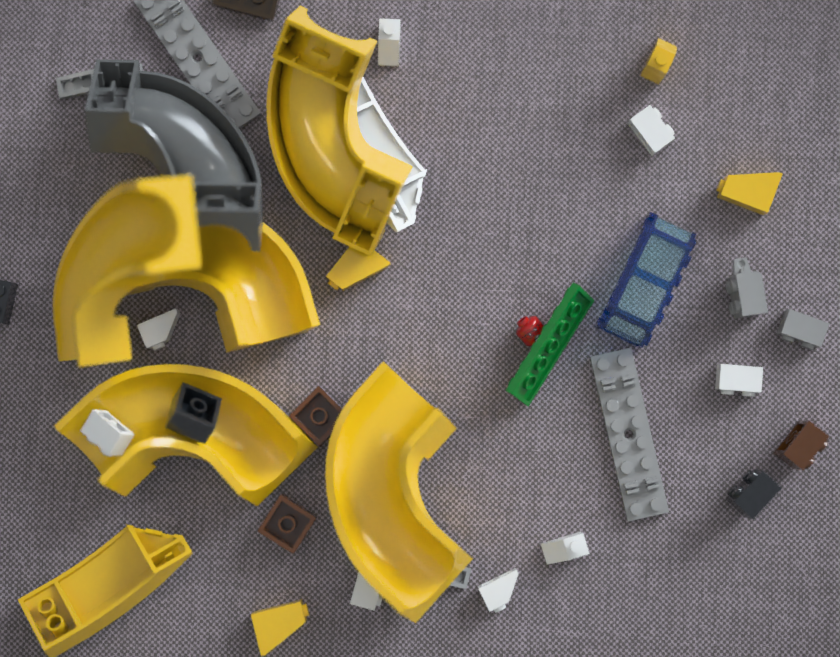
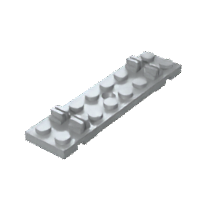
[134,0,261,129]
[590,348,669,521]

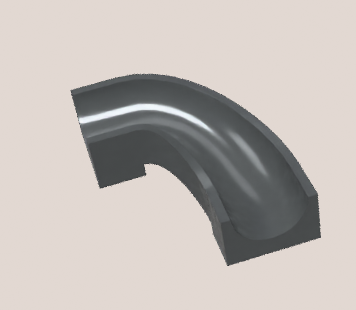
[85,59,263,251]

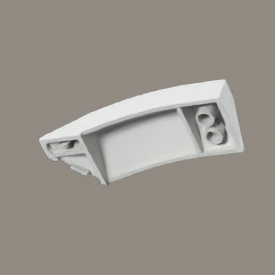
[357,78,427,232]

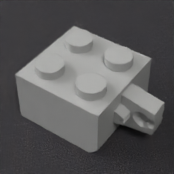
[726,258,768,319]

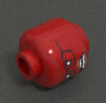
[516,316,544,347]

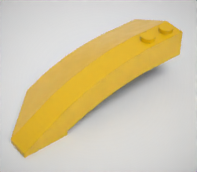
[18,524,193,657]

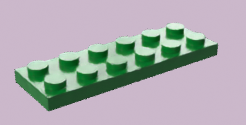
[505,282,595,407]

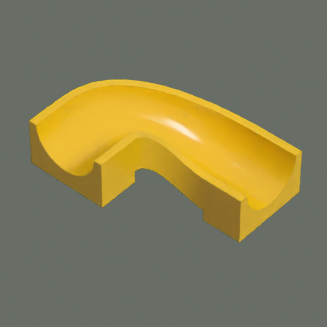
[266,6,413,256]
[52,176,201,367]
[54,364,318,506]

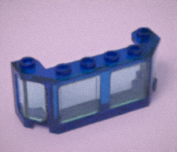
[595,212,697,348]

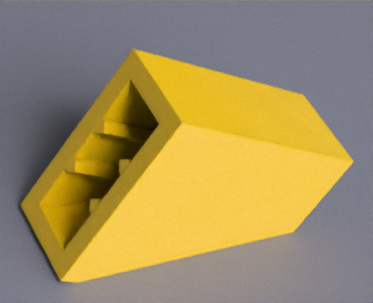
[640,38,677,85]
[716,172,783,215]
[326,246,391,291]
[251,599,310,656]

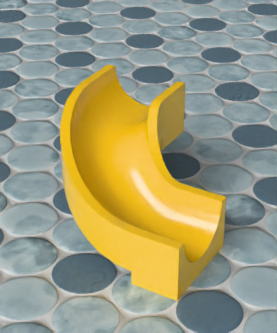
[125,223,320,353]
[325,361,473,623]

